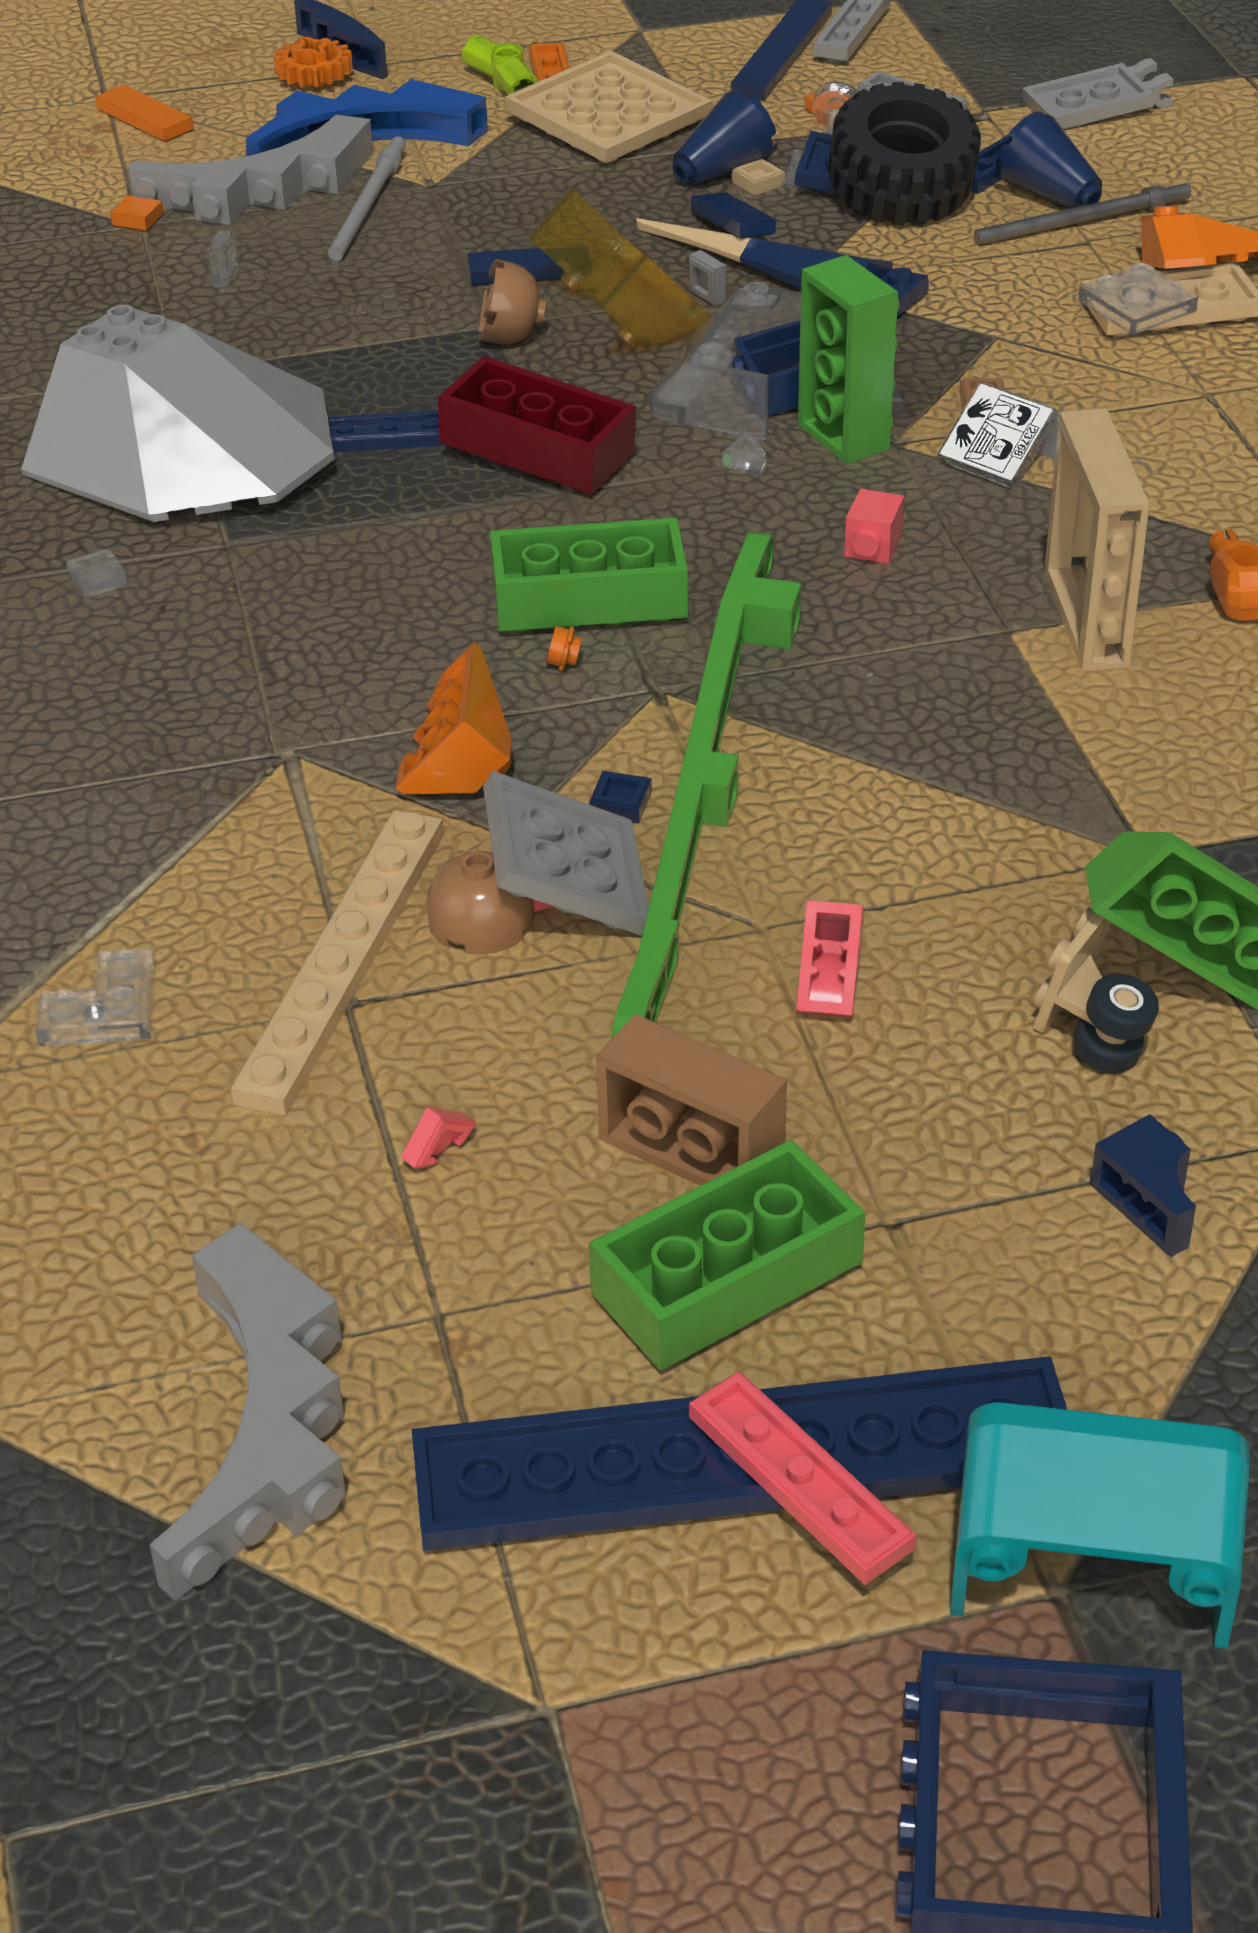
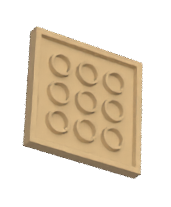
[505,51,713,163]

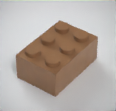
[596,1014,787,1186]

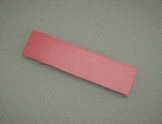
[689,1371,917,1585]

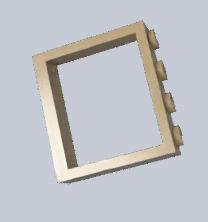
[1044,408,1150,672]

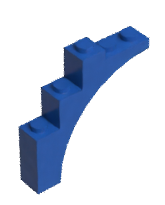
[246,79,488,156]

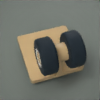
[1033,907,1159,1073]

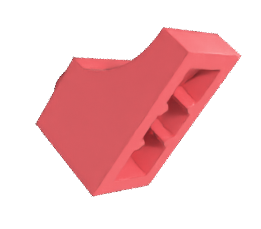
[796,900,864,1018]

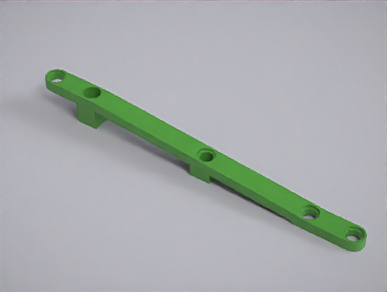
[611,532,802,1039]

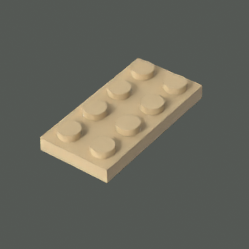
[1080,262,1258,336]

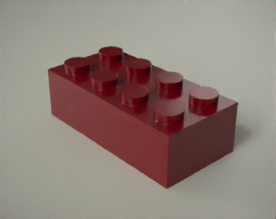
[438,356,636,494]

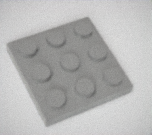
[483,771,649,935]

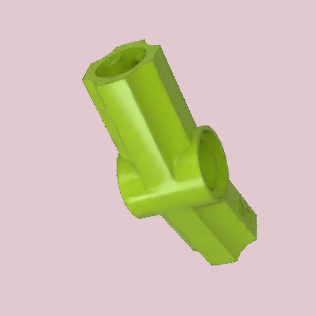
[461,34,539,95]

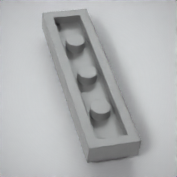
[813,0,890,63]

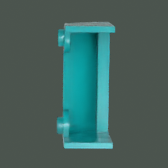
[950,1402,1250,1648]

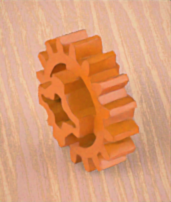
[274,37,353,88]

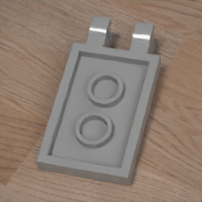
[1022,58,1173,129]

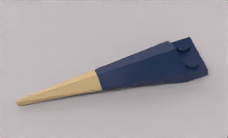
[636,218,929,317]

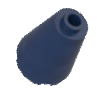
[672,88,777,186]
[996,111,1102,209]

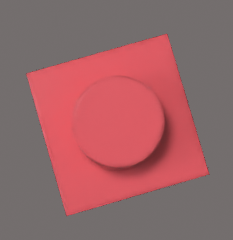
[844,489,905,564]

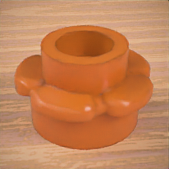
[546,626,582,672]

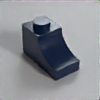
[1090,1114,1196,1257]

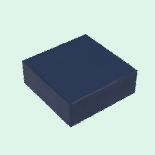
[589,771,652,824]

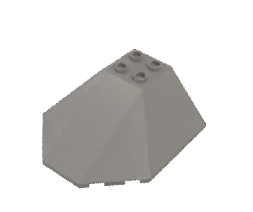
[21,304,335,522]

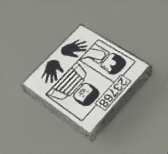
[937,381,1059,490]

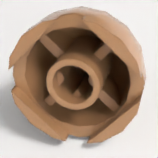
[478,259,546,345]
[427,851,535,955]

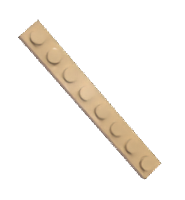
[231,810,444,1116]

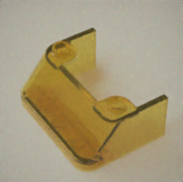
[529,188,713,348]

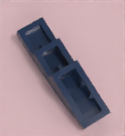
[294,0,387,79]

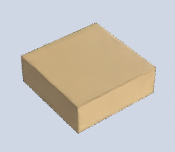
[732,158,785,196]

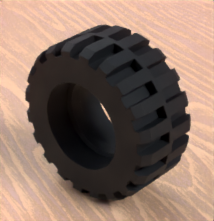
[828,82,981,225]

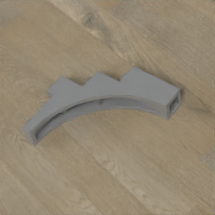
[128,115,373,225]
[149,1223,346,1601]

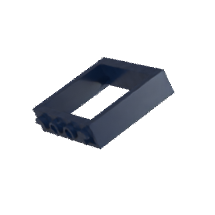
[896,1650,1193,1933]

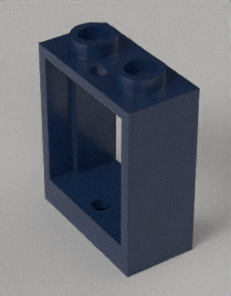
[730,320,801,418]

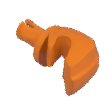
[1208,529,1258,621]

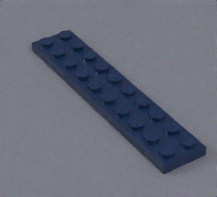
[411,1356,1068,1551]

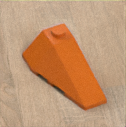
[1141,205,1258,269]
[395,642,512,794]

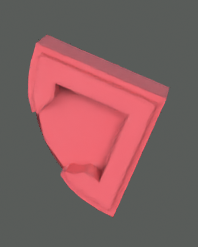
[401,1107,476,1168]

